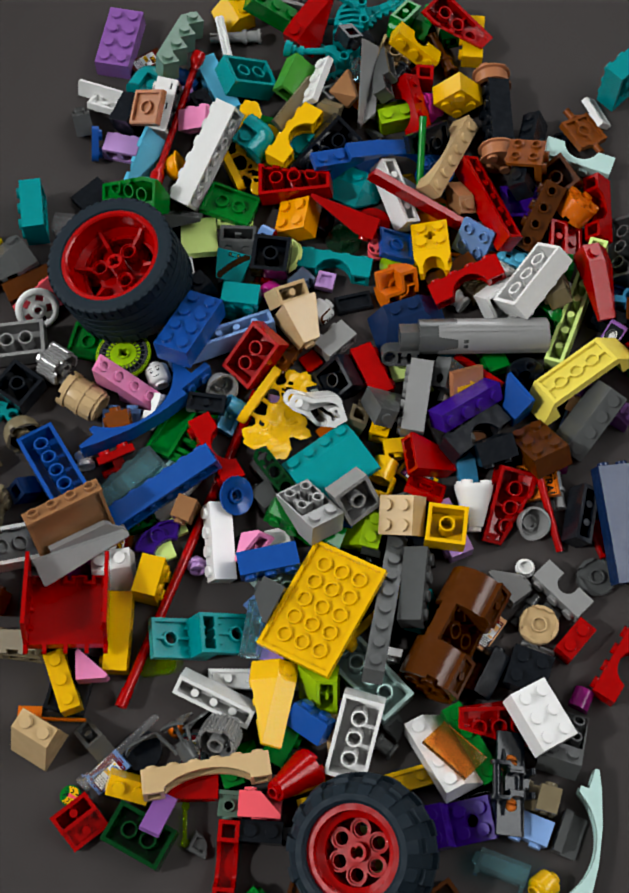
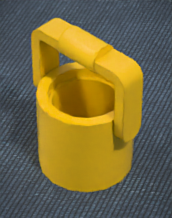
[368,455,399,498]

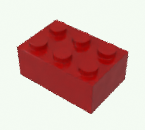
[222,321,289,389]

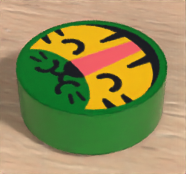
[60,785,82,806]

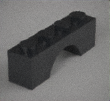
[438,403,511,464]

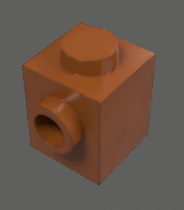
[103,406,133,428]

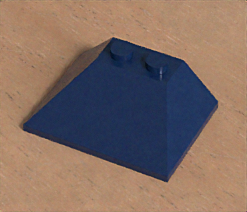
[367,294,445,367]

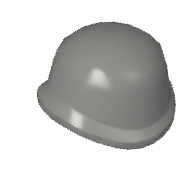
[206,372,239,397]
[516,506,551,541]

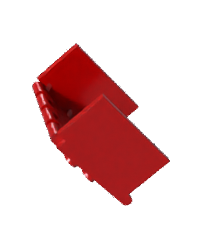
[20,551,110,655]

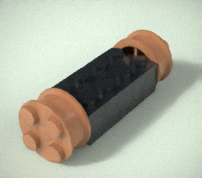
[472,62,514,174]

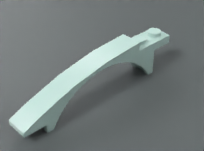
[569,769,603,893]

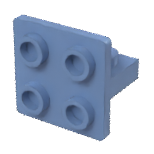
[452,216,496,261]

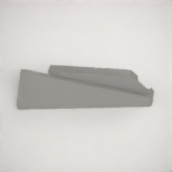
[357,39,379,129]
[32,520,129,587]

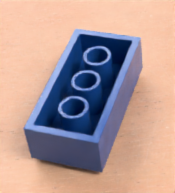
[153,290,226,368]

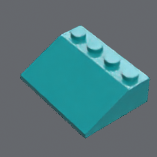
[281,422,381,499]

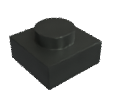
[360,546,381,564]

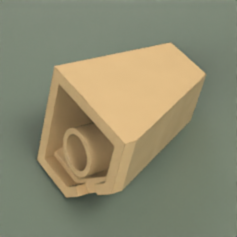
[273,292,320,350]

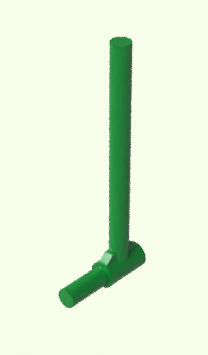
[415,116,446,211]

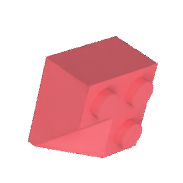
[237,786,283,822]

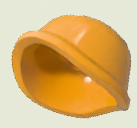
[165,150,186,180]

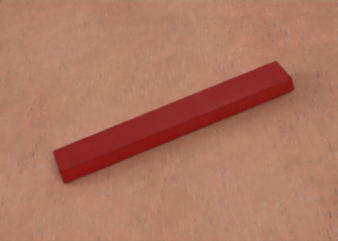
[367,168,464,231]

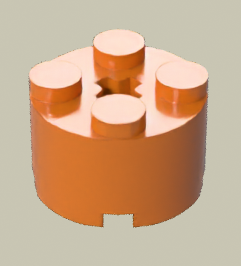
[557,186,599,229]

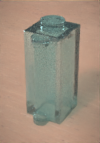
[472,846,532,893]

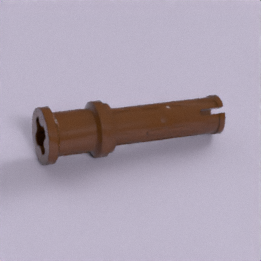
[427,32,459,79]

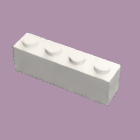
[370,158,420,232]
[200,501,237,583]
[172,667,256,729]

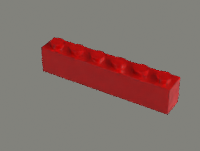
[454,155,523,252]

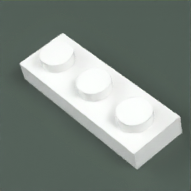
[302,56,334,105]

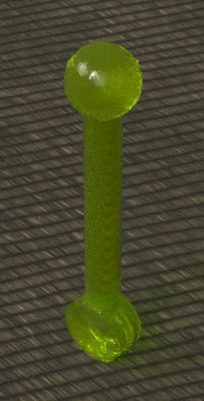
[180,802,190,848]

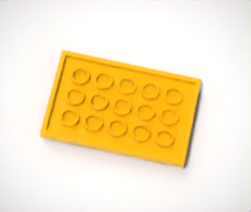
[256,541,388,680]

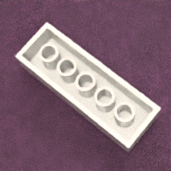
[170,98,245,212]

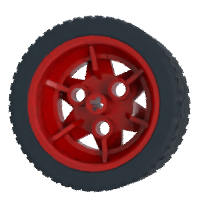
[47,197,193,343]

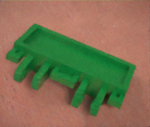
[145,391,219,463]

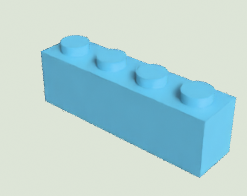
[196,53,241,110]

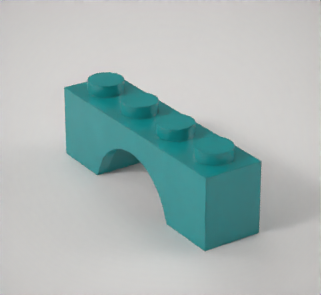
[297,246,373,286]

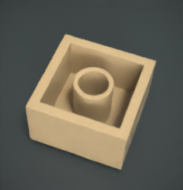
[378,495,426,537]

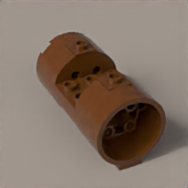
[397,566,512,704]

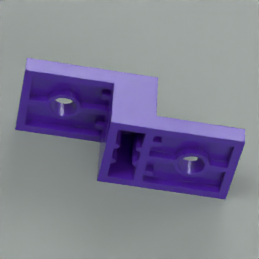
[384,794,499,852]

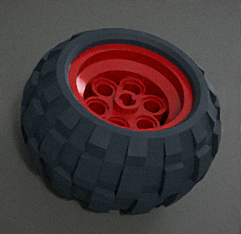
[286,772,440,893]

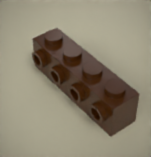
[514,179,567,254]

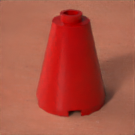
[267,749,326,801]

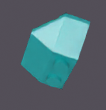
[329,167,381,209]

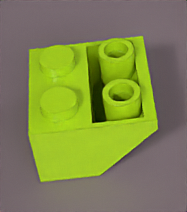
[298,665,340,714]

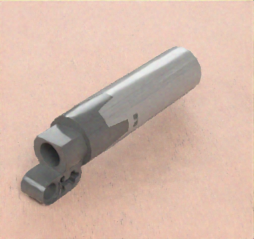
[380,317,551,366]

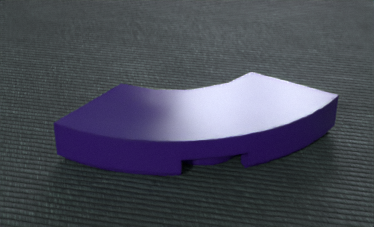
[134,519,181,555]

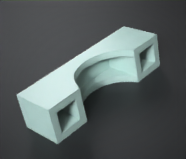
[545,136,615,179]

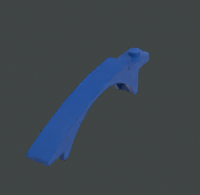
[309,139,441,181]
[79,362,212,458]

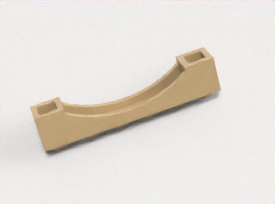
[415,115,479,200]
[140,749,272,802]

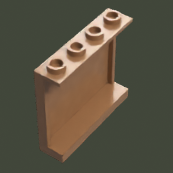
[21,478,124,556]

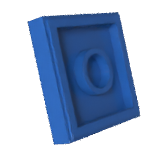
[377,226,414,265]

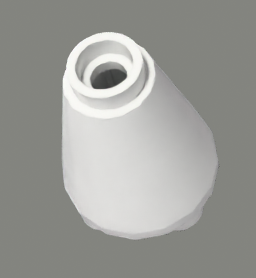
[454,479,493,532]

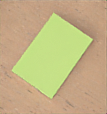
[180,217,218,258]

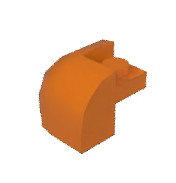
[373,263,419,307]

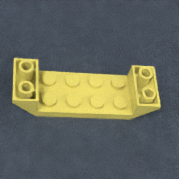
[529,337,629,426]

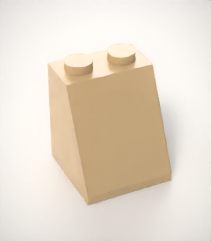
[11,708,69,771]

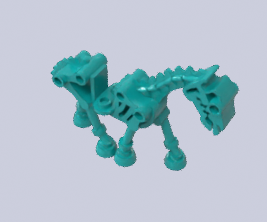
[283,0,405,81]

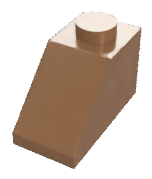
[445,181,476,217]
[170,493,202,526]

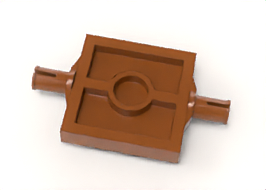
[559,108,608,154]

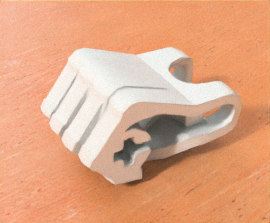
[283,389,348,428]

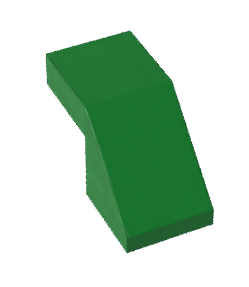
[412,4,435,42]

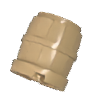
[55,371,110,421]

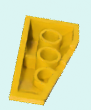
[249,659,298,750]

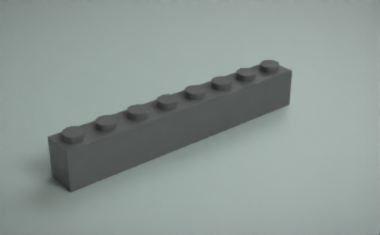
[361,535,408,685]

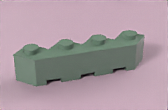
[156,11,204,79]

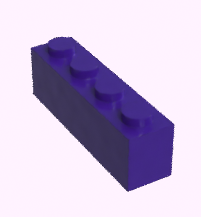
[427,378,503,433]

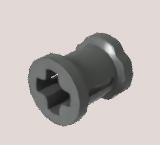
[374,733,399,761]

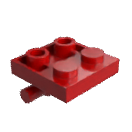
[96,441,140,479]

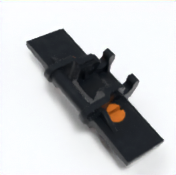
[490,730,536,838]

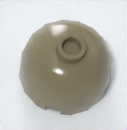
[3,415,41,454]

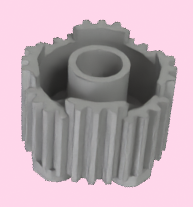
[36,342,78,385]
[195,713,243,758]

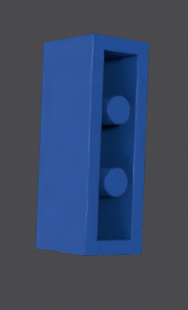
[236,541,300,582]

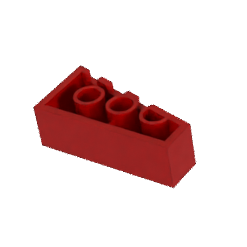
[258,163,333,205]

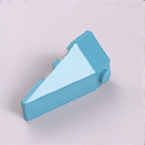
[124,126,170,180]

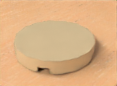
[518,604,559,646]

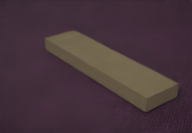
[271,75,311,132]

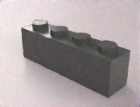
[397,546,435,628]

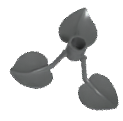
[125,711,212,763]

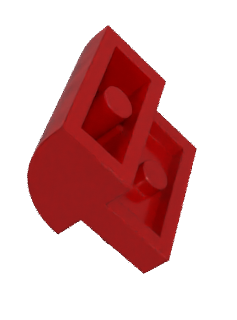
[548,218,582,262]
[49,791,108,852]

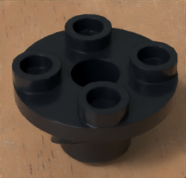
[506,357,545,392]

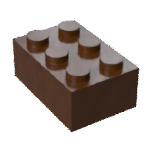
[512,419,573,480]

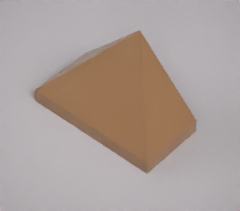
[328,69,359,108]

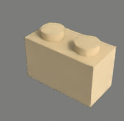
[263,278,309,311]

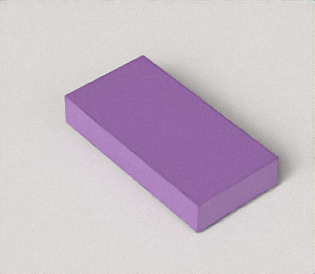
[139,794,178,838]

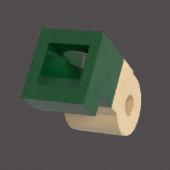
[436,26,459,49]

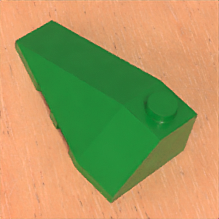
[102,176,170,215]

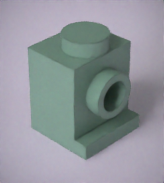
[217,789,239,820]

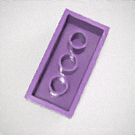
[94,7,146,79]

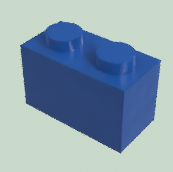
[287,698,337,746]

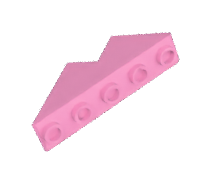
[92,354,162,411]

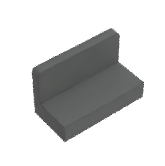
[550,809,587,861]

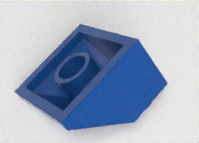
[501,372,535,427]

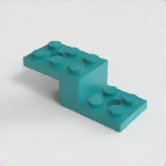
[148,612,257,661]

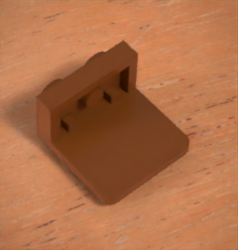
[506,139,550,182]

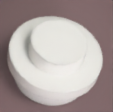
[515,559,535,578]

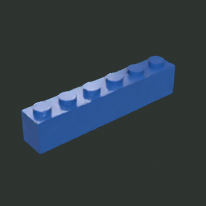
[108,443,222,530]

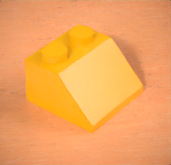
[211,0,255,32]

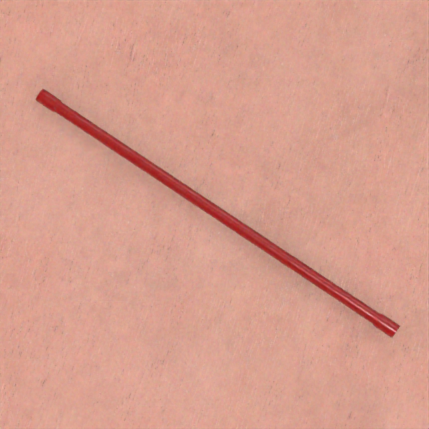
[115,389,257,710]

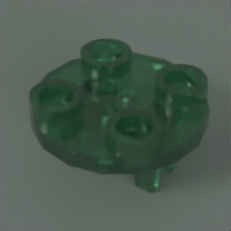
[325,223,361,255]

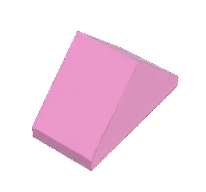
[235,530,274,562]
[75,648,110,684]

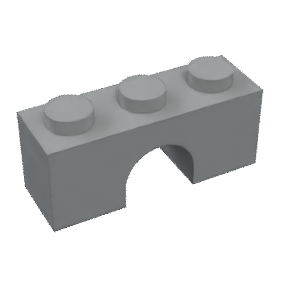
[530,559,594,622]

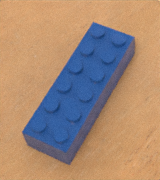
[16,422,87,500]

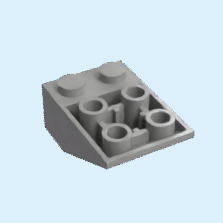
[276,479,344,546]

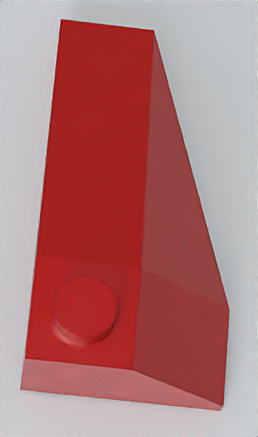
[283,0,334,58]
[481,465,536,545]
[458,701,528,747]

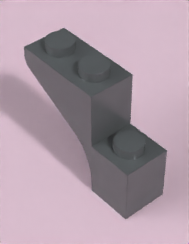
[249,447,281,515]

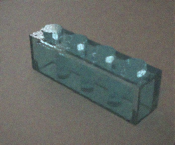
[100,445,167,507]

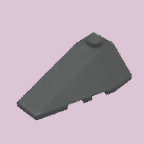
[0,235,40,282]

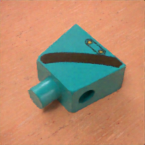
[216,247,251,290]

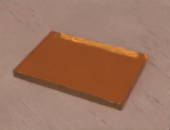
[422,721,487,780]

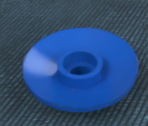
[220,476,253,515]

